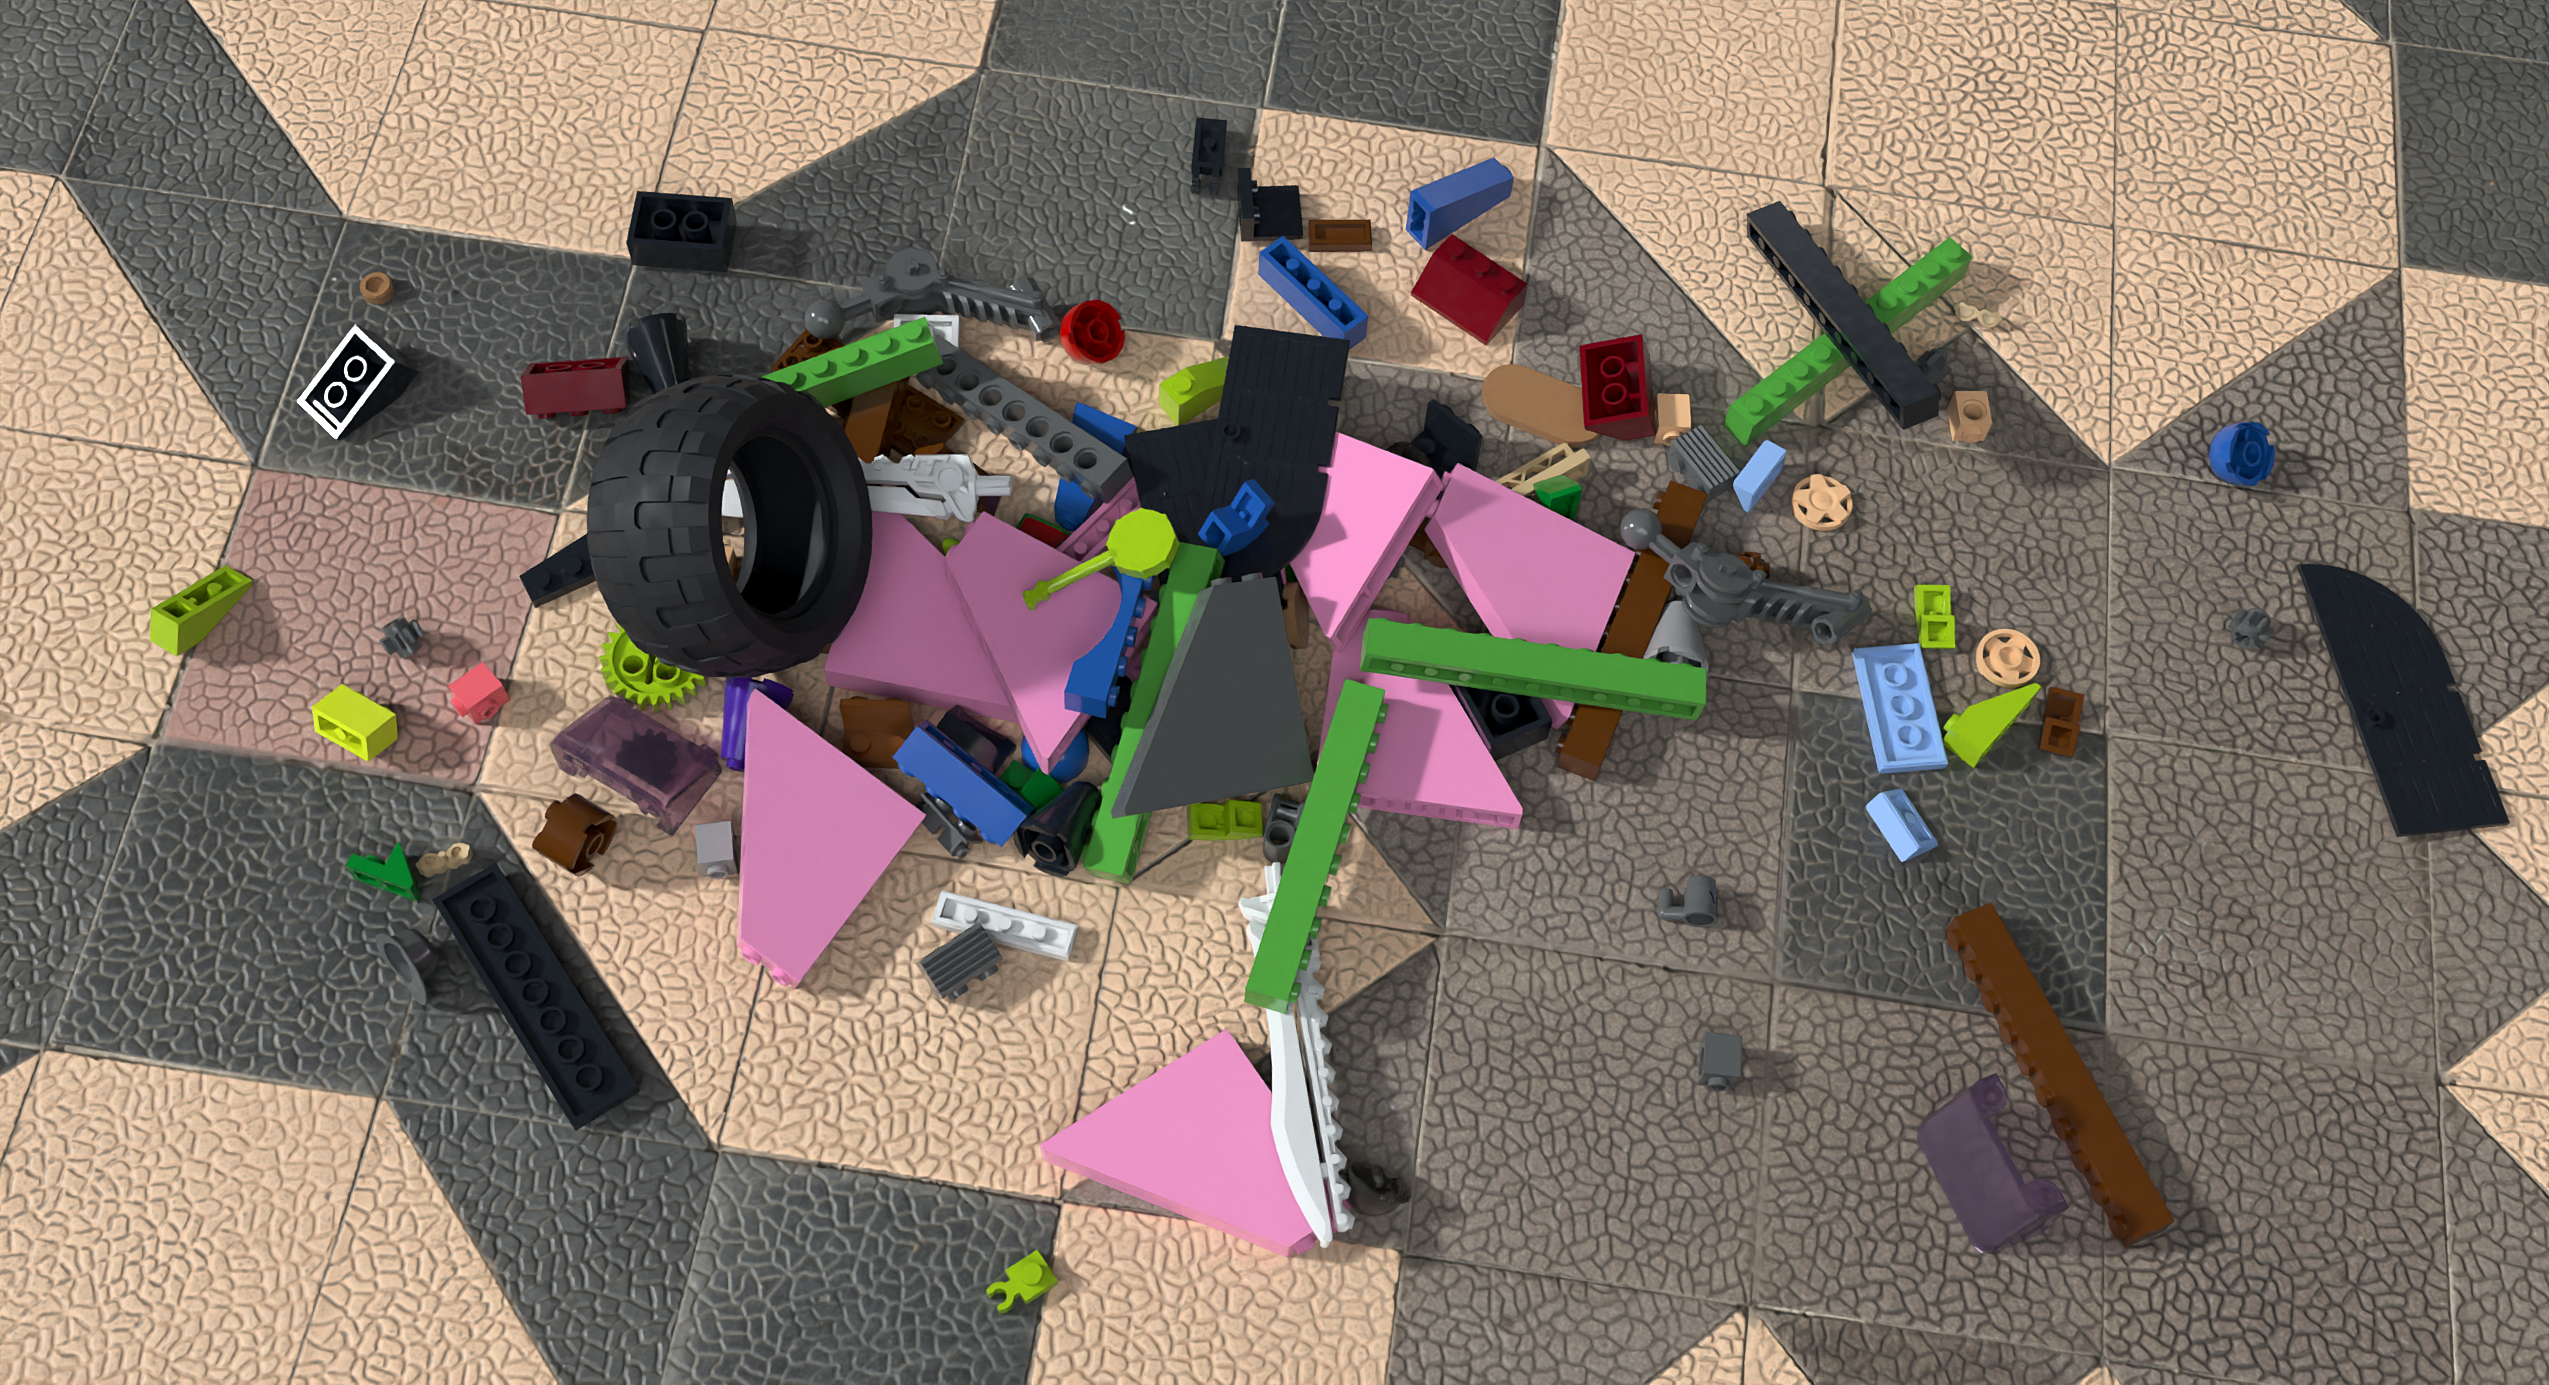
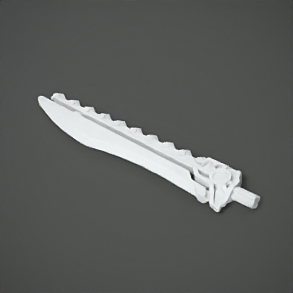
[722,454,1013,523]
[1238,862,1355,1248]

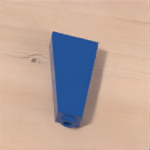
[1406,157,1514,250]
[1054,402,1137,531]

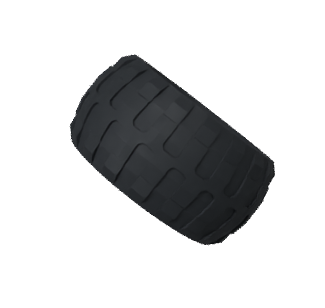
[586,374,873,678]

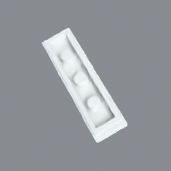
[931,890,1078,962]

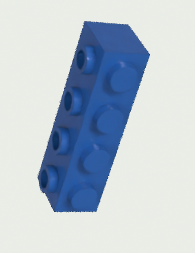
[1258,236,1369,350]
[892,719,1035,847]

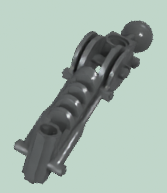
[804,248,1061,343]
[1620,508,1873,645]

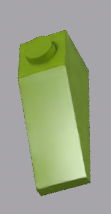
[1159,356,1229,426]
[150,565,252,656]
[1943,683,2041,768]

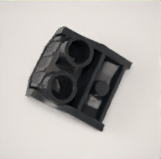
[936,705,1017,775]

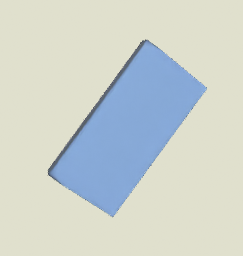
[1733,440,1787,513]
[1866,788,1938,862]

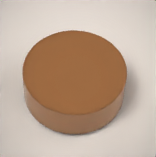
[360,272,395,305]

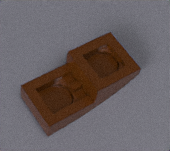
[2038,687,2085,758]

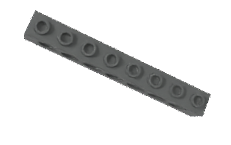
[916,335,1133,504]

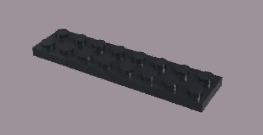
[432,863,640,1131]

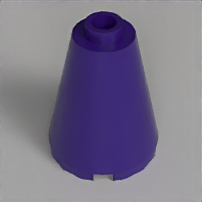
[720,678,794,772]

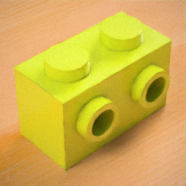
[312,684,398,762]

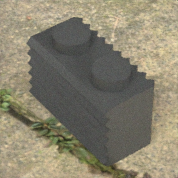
[1667,424,1741,503]
[915,923,1003,1001]

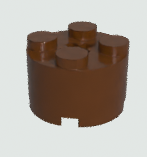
[532,793,617,877]

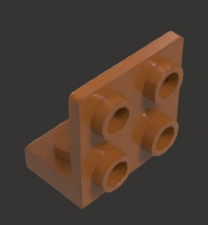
[839,696,915,769]

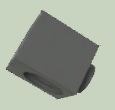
[1698,1031,1742,1091]

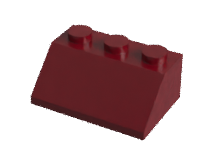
[1411,234,1528,345]
[1579,334,1656,441]
[521,356,630,419]

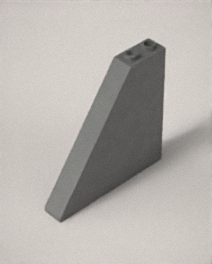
[1111,573,1314,819]

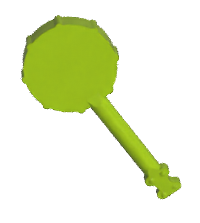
[1022,508,1180,611]

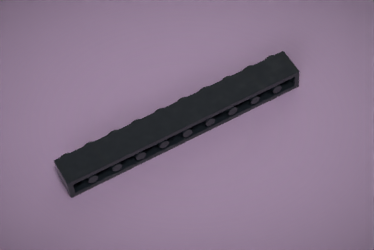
[1746,201,1942,430]

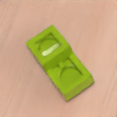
[1914,585,1955,649]
[1187,800,1263,841]

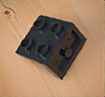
[1237,168,1303,242]
[1402,399,1483,479]

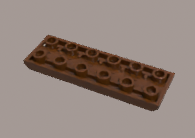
[771,329,965,457]

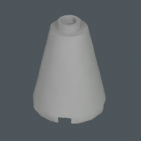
[1643,600,1709,682]

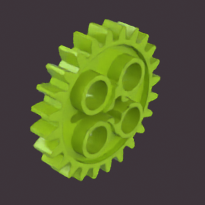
[599,623,707,712]

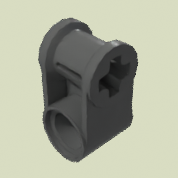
[1263,793,1306,864]

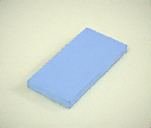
[1852,643,1948,774]

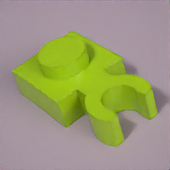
[986,1250,1058,1314]

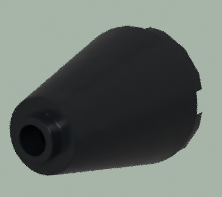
[622,313,689,394]
[1014,781,1102,877]

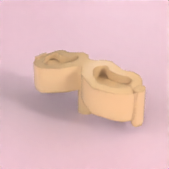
[1954,301,2002,328]
[416,843,473,877]

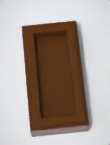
[1308,219,1372,252]

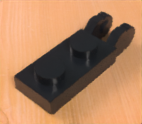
[1191,118,1227,196]

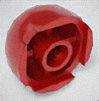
[1059,299,1126,365]

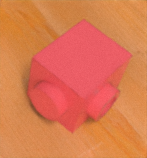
[448,662,510,725]

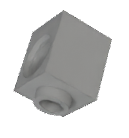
[695,821,738,879]

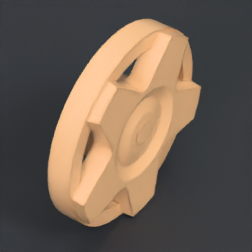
[1790,474,1852,531]
[1976,629,2040,689]

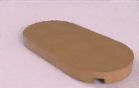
[1481,364,1601,448]

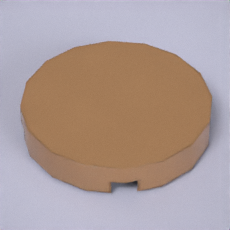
[1282,581,1309,650]

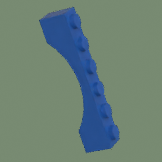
[1064,518,1155,719]

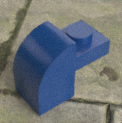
[1198,479,1275,557]

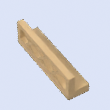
[1495,442,1591,503]

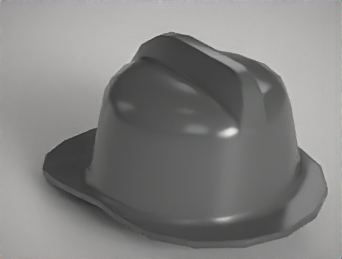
[375,929,438,1005]

